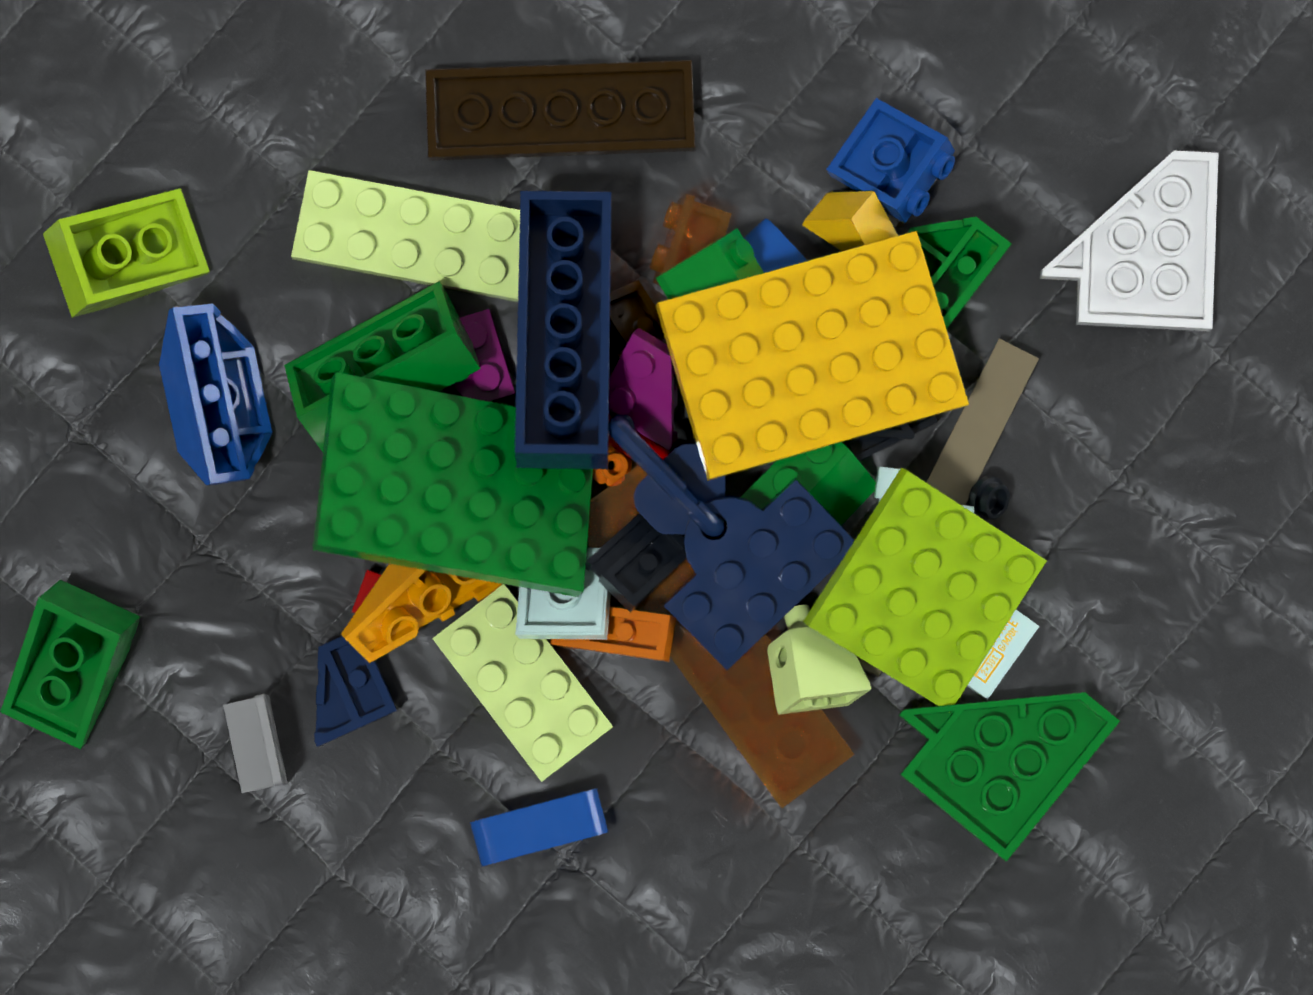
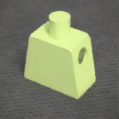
[767,604,871,715]

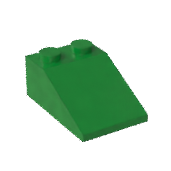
[0,580,141,750]

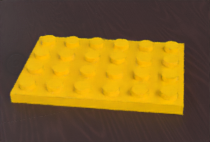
[655,231,969,481]

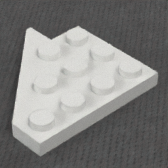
[1040,150,1218,331]

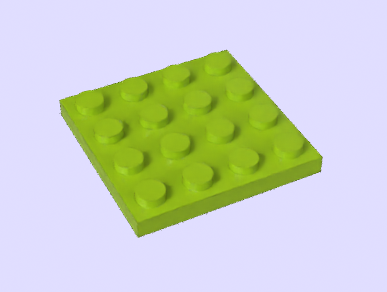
[803,467,1047,713]

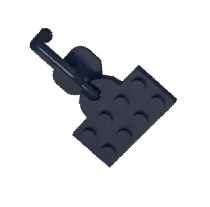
[609,414,855,670]

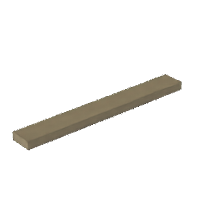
[857,338,1039,677]

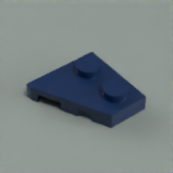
[314,636,398,747]

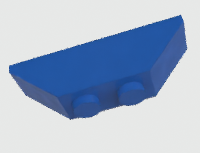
[159,303,272,486]

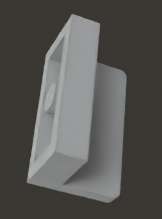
[223,694,288,793]

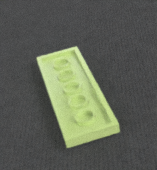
[291,170,520,302]

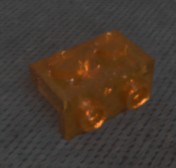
[650,194,732,286]

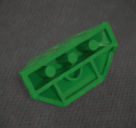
[907,216,1012,330]

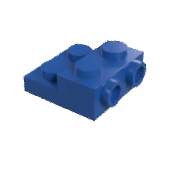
[826,98,955,223]

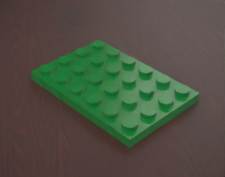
[313,372,593,597]

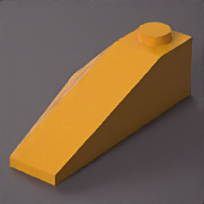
[341,564,502,663]

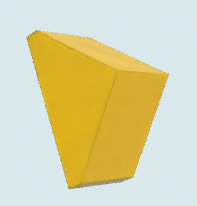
[802,191,898,251]

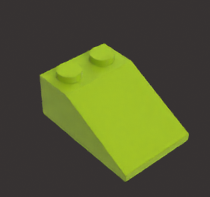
[43,188,210,318]

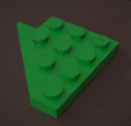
[898,692,1120,862]

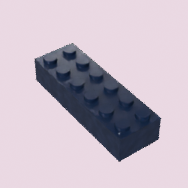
[515,191,612,469]

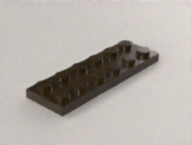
[425,60,695,161]

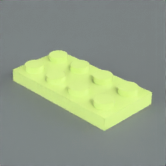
[432,584,613,782]

